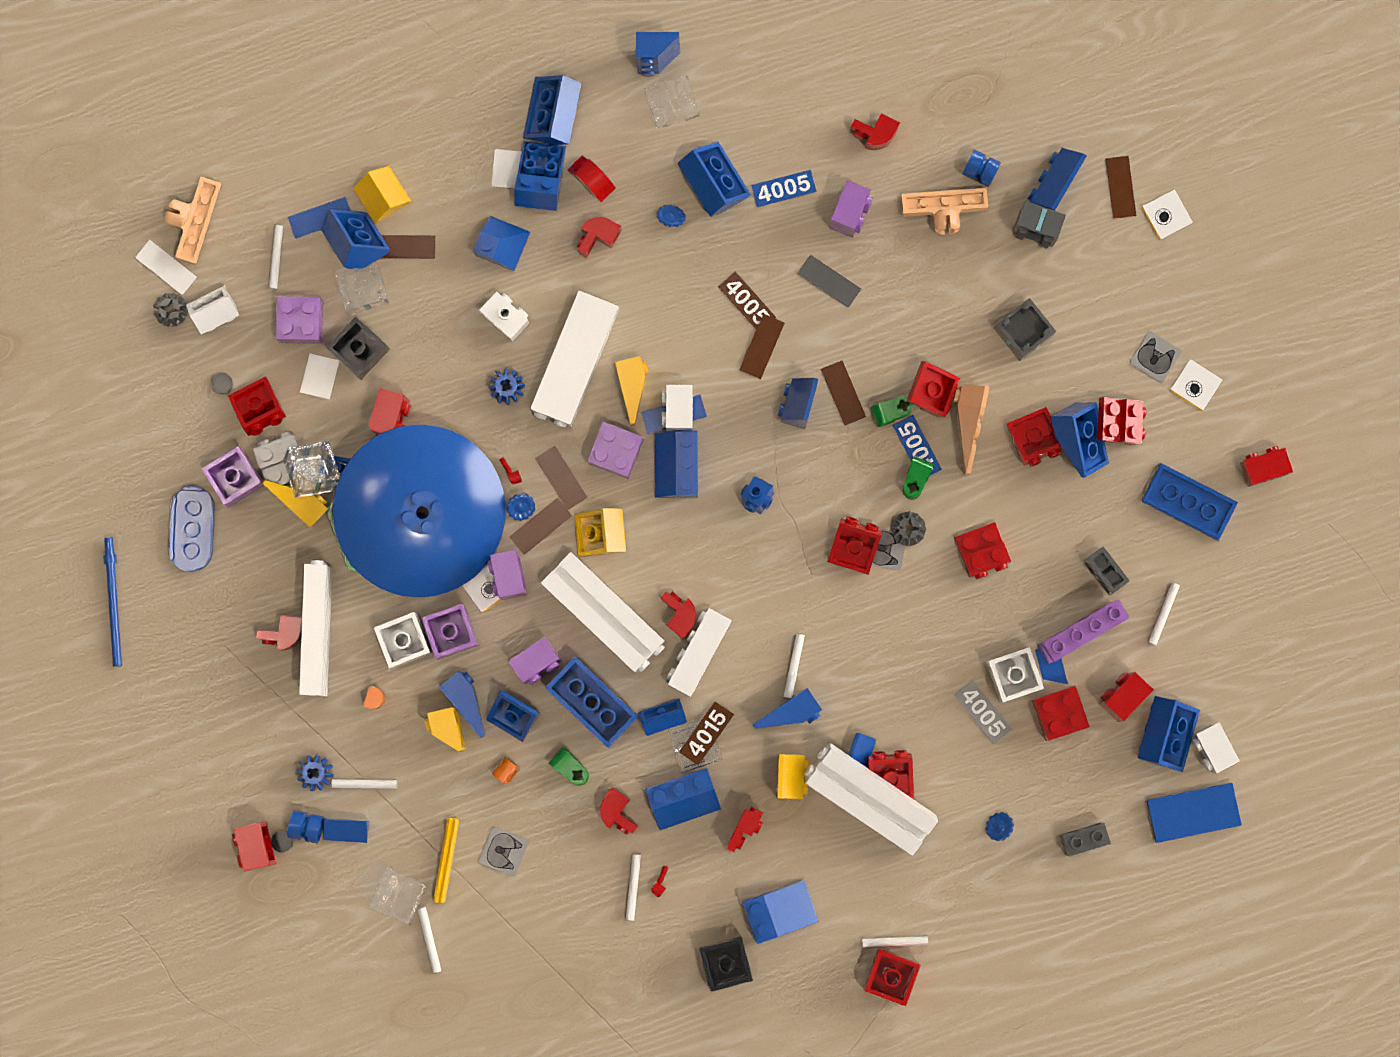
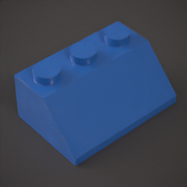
[636,32,680,77]
[523,75,582,145]
[677,142,751,217]
[1027,148,1087,211]
[322,209,390,269]
[655,430,698,498]
[1138,696,1200,772]
[645,768,721,830]

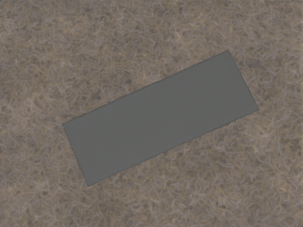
[797,255,861,308]

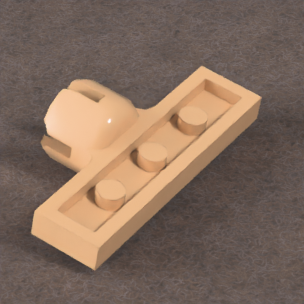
[165,177,221,265]
[901,188,989,235]

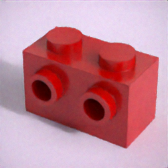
[1240,446,1293,487]

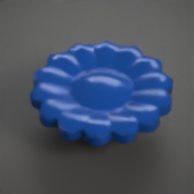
[657,205,686,227]
[506,493,536,521]
[985,812,1014,842]

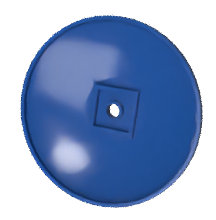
[333,425,506,597]

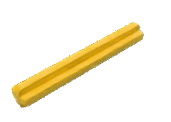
[433,817,459,904]

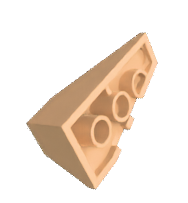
[953,385,989,476]

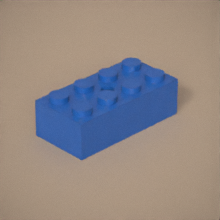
[545,657,638,748]

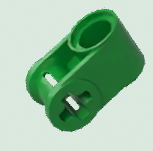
[870,396,913,427]
[902,456,934,500]
[548,747,589,786]

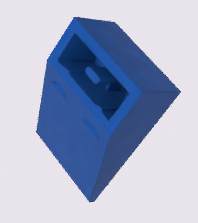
[514,141,566,211]

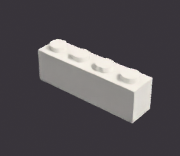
[666,608,732,697]

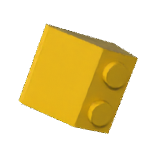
[574,509,626,557]
[425,707,466,751]
[777,754,809,799]

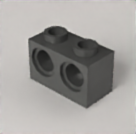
[1083,546,1130,595]
[1060,822,1111,856]

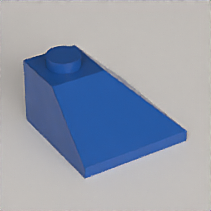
[473,216,530,271]

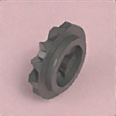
[153,293,188,327]
[891,511,926,546]

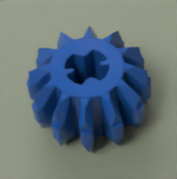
[489,368,525,405]
[296,755,334,791]

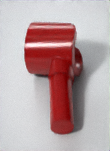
[499,457,522,484]
[651,866,668,897]

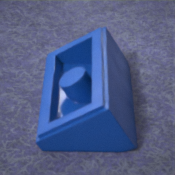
[639,698,687,736]
[849,733,876,768]
[324,818,369,843]

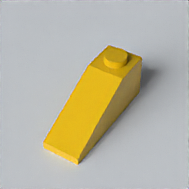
[615,356,649,427]
[262,479,328,527]

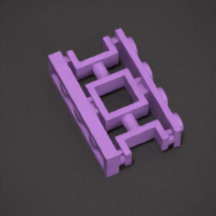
[1037,600,1129,664]

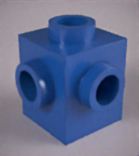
[740,476,774,514]

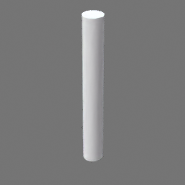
[269,225,283,289]
[1148,582,1180,645]
[784,634,805,699]
[332,779,398,789]
[626,854,641,921]
[417,907,441,973]
[862,936,928,948]

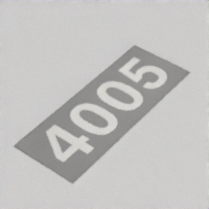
[955,681,1012,744]

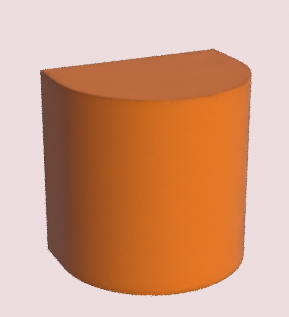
[363,686,386,709]
[492,757,520,785]

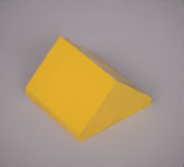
[353,166,411,224]

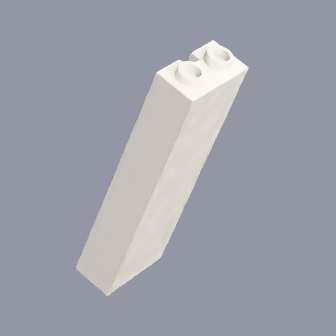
[530,291,619,428]
[541,552,665,673]
[299,560,332,697]
[804,743,938,856]

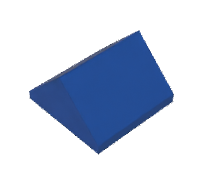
[486,690,540,742]

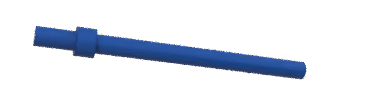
[103,537,122,667]

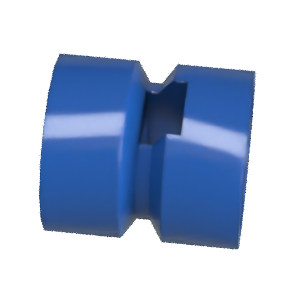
[962,149,1001,187]
[287,810,324,844]

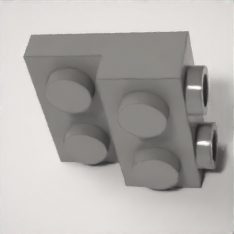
[253,432,310,485]

